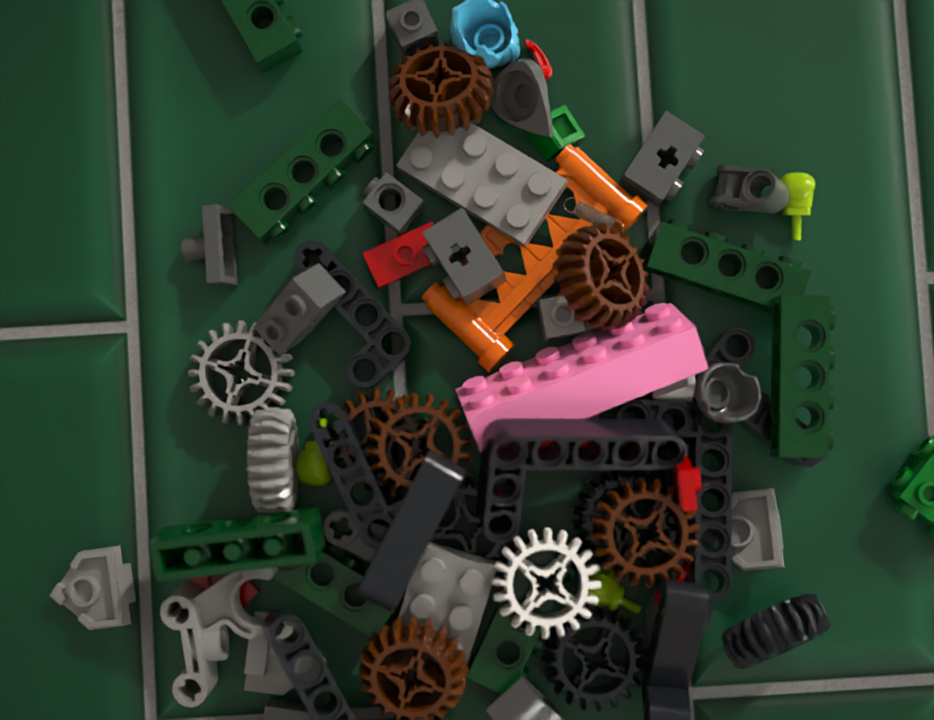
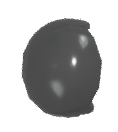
[694,363,762,423]

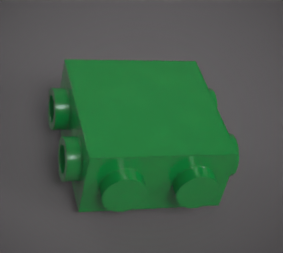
[887,435,934,540]

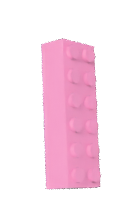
[455,303,709,452]

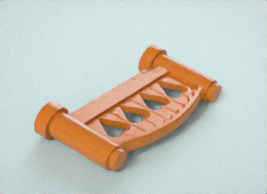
[422,144,649,373]

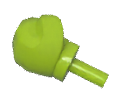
[780,172,815,240]
[296,419,334,487]
[577,565,641,615]

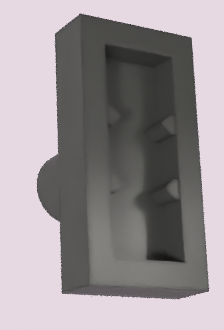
[181,204,238,287]

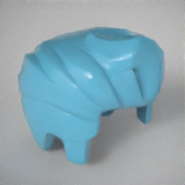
[450,0,520,68]

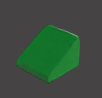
[527,105,585,161]

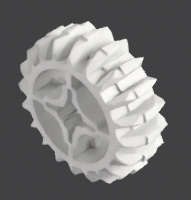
[492,527,601,639]

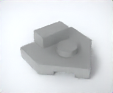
[701,488,785,572]
[49,545,136,630]
[244,610,328,696]

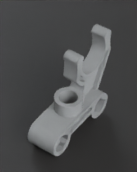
[160,567,286,707]

